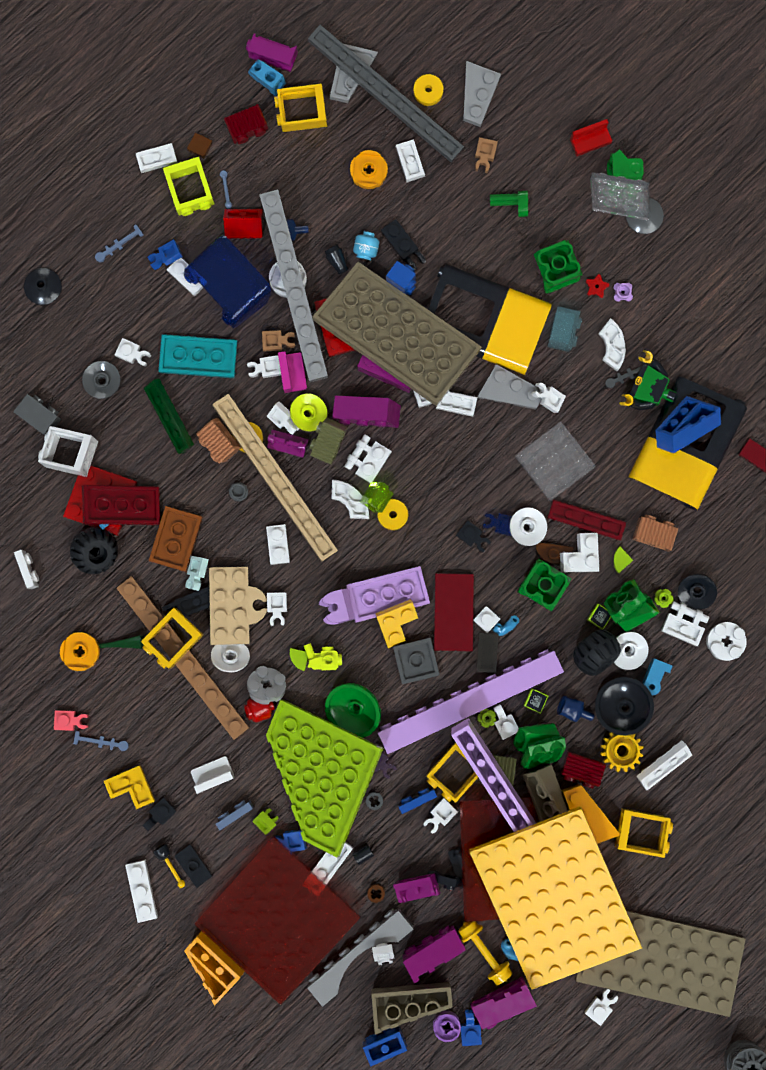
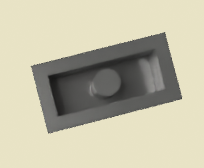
[13,394,61,435]

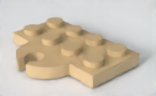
[209,567,267,645]

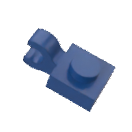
[460,1009,482,1046]

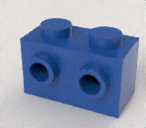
[386,261,417,295]
[363,1026,407,1067]

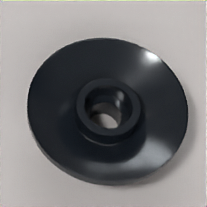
[24,268,62,305]
[678,574,717,610]

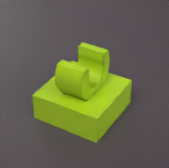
[252,808,279,835]

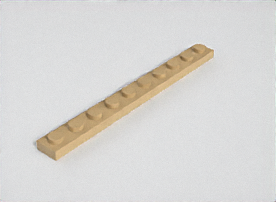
[212,394,338,562]

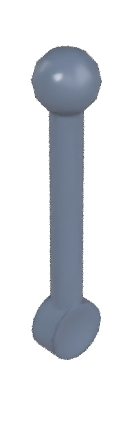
[220,170,232,208]

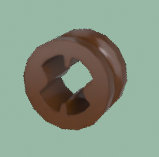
[367,884,385,903]

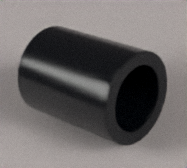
[352,844,374,865]

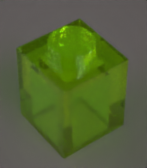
[360,482,394,513]

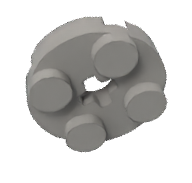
[247,666,286,704]

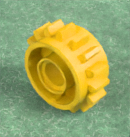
[600,732,643,772]

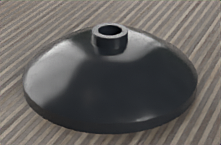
[595,677,654,736]

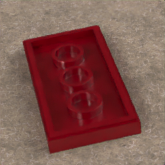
[82,485,160,525]
[434,574,474,651]

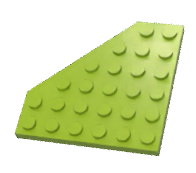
[266,699,384,858]

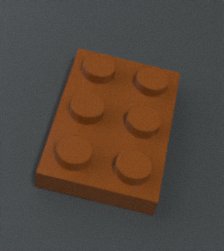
[149,506,203,572]

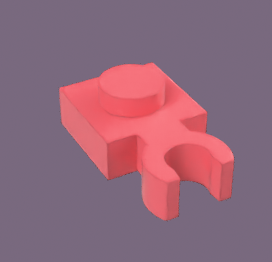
[54,710,89,731]

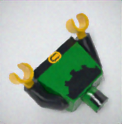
[619,350,677,410]

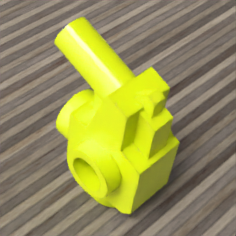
[304,643,342,670]

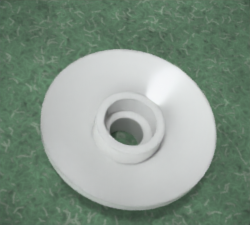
[510,508,547,546]
[614,632,648,670]
[211,644,250,672]

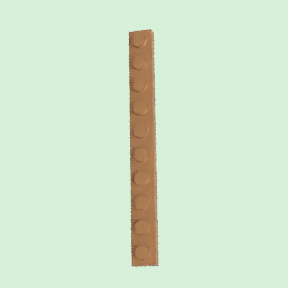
[117,576,250,740]

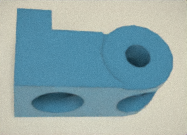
[248,60,286,96]
[642,658,673,696]

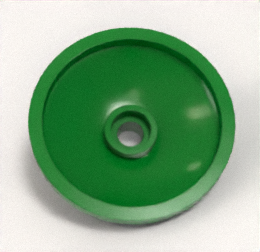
[325,683,381,738]

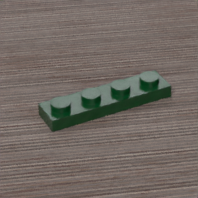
[144,378,194,454]

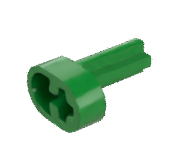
[490,191,528,217]

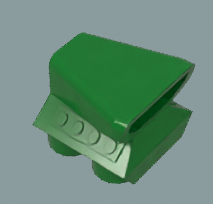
[607,150,644,198]
[533,240,583,294]
[517,558,571,612]
[604,579,660,632]
[513,723,566,769]

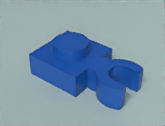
[147,239,183,270]
[270,829,307,853]

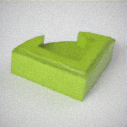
[613,546,633,573]
[290,648,308,671]

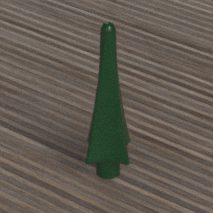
[99,635,151,649]

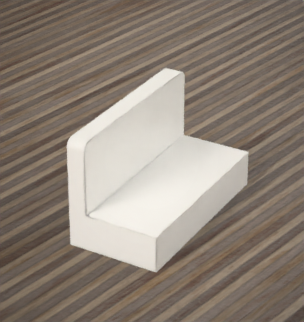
[191,756,235,794]

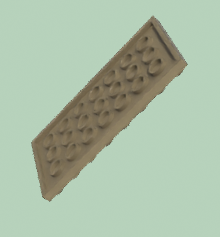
[312,262,482,407]
[575,910,746,1017]

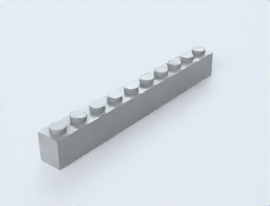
[259,190,328,382]

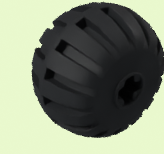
[70,527,118,574]
[573,629,621,676]

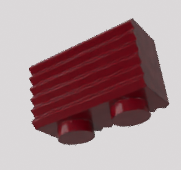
[224,104,268,144]
[560,751,606,789]

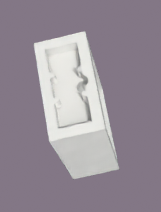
[38,426,98,477]

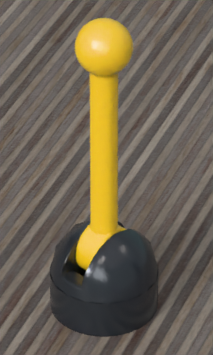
[153,843,185,888]

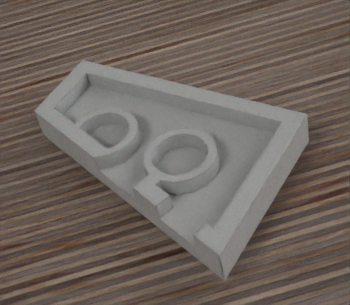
[330,44,378,103]
[463,61,501,127]
[477,364,542,409]

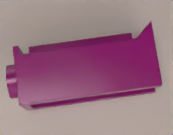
[246,33,298,72]

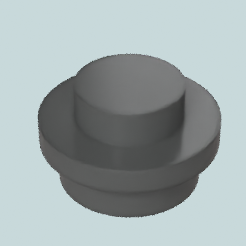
[229,482,248,502]

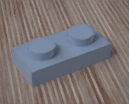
[216,800,254,830]

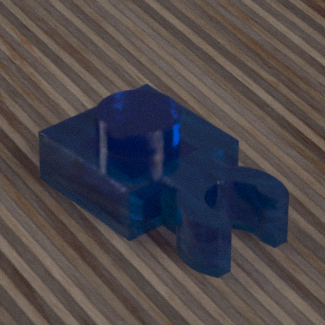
[482,514,512,536]

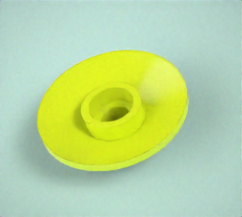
[290,394,327,431]

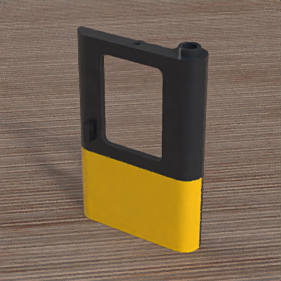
[428,264,552,375]
[628,377,747,511]

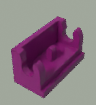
[393,873,440,903]

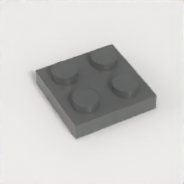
[393,638,439,684]

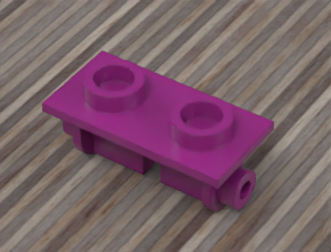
[267,430,309,458]

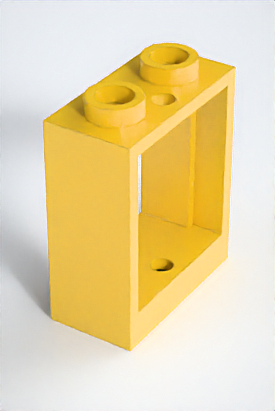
[274,84,327,132]
[141,608,203,669]
[426,742,478,803]
[615,808,673,858]

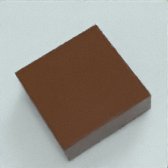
[187,132,213,159]

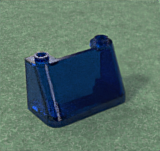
[183,235,271,329]

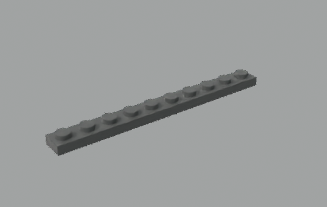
[308,25,464,162]

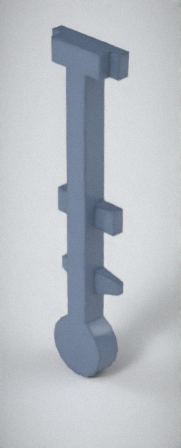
[95,225,143,262]
[73,731,129,751]

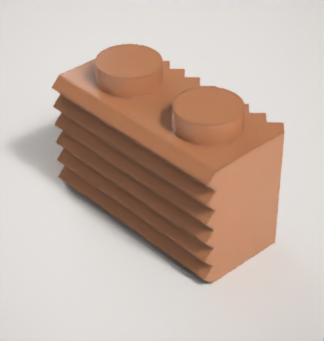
[196,418,241,464]
[632,515,678,552]

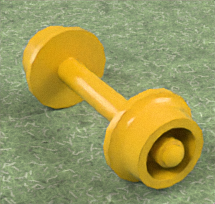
[458,919,513,985]

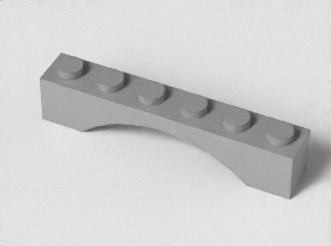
[307,908,413,1007]

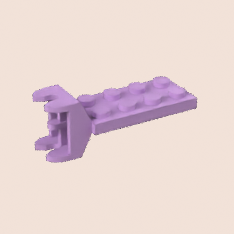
[319,566,430,625]

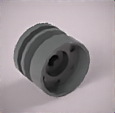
[724,1040,766,1070]

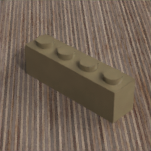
[523,765,569,822]
[371,982,452,1034]

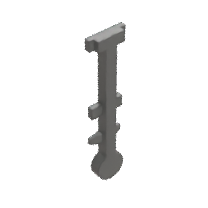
[605,366,642,389]

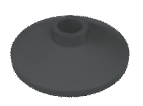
[626,197,664,234]
[82,361,121,399]

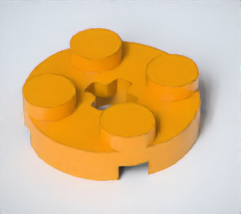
[350,150,388,189]
[60,632,100,671]

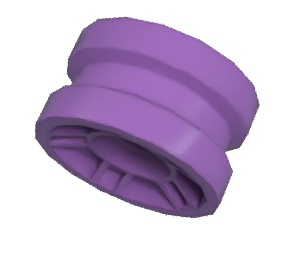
[433,1010,461,1042]

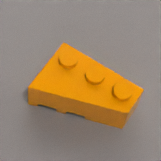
[561,784,620,844]
[184,930,245,1006]

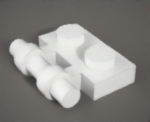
[344,434,392,484]
[661,601,709,646]

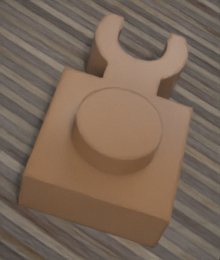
[475,137,498,173]
[262,330,295,352]

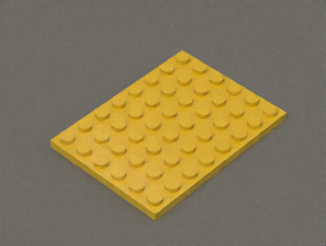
[470,806,642,989]

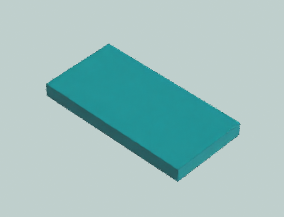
[159,334,238,378]

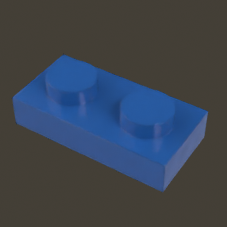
[398,787,437,814]

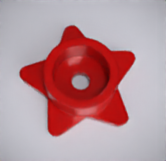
[585,274,610,298]

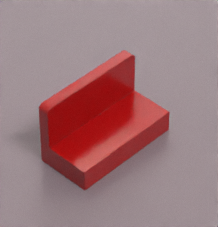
[570,119,612,156]
[223,209,263,239]

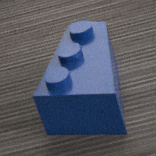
[656,396,721,453]

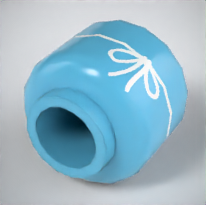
[353,231,380,261]

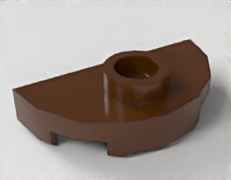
[535,542,574,564]

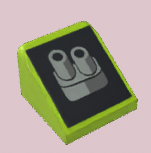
[587,603,611,630]
[523,688,548,714]

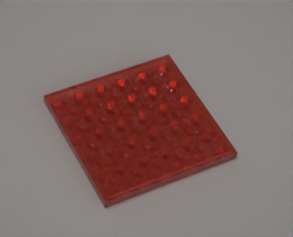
[194,836,360,1005]

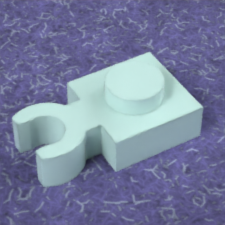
[185,556,209,591]

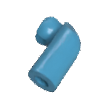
[493,615,519,636]

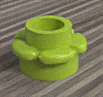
[654,589,673,608]
[477,708,496,728]

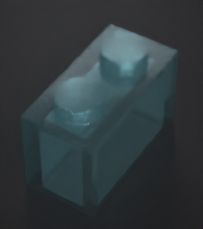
[548,306,582,352]

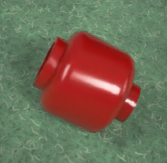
[244,698,274,723]

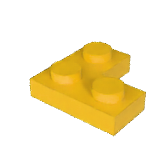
[375,599,418,648]
[104,765,155,809]

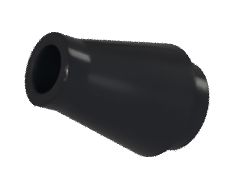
[325,245,349,275]

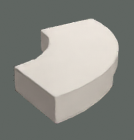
[599,318,626,371]
[332,480,369,519]

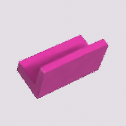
[278,351,307,393]

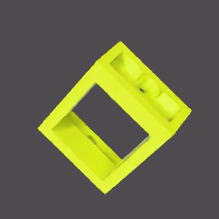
[163,157,214,216]

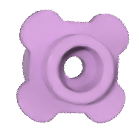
[613,283,633,302]

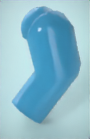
[501,938,518,961]

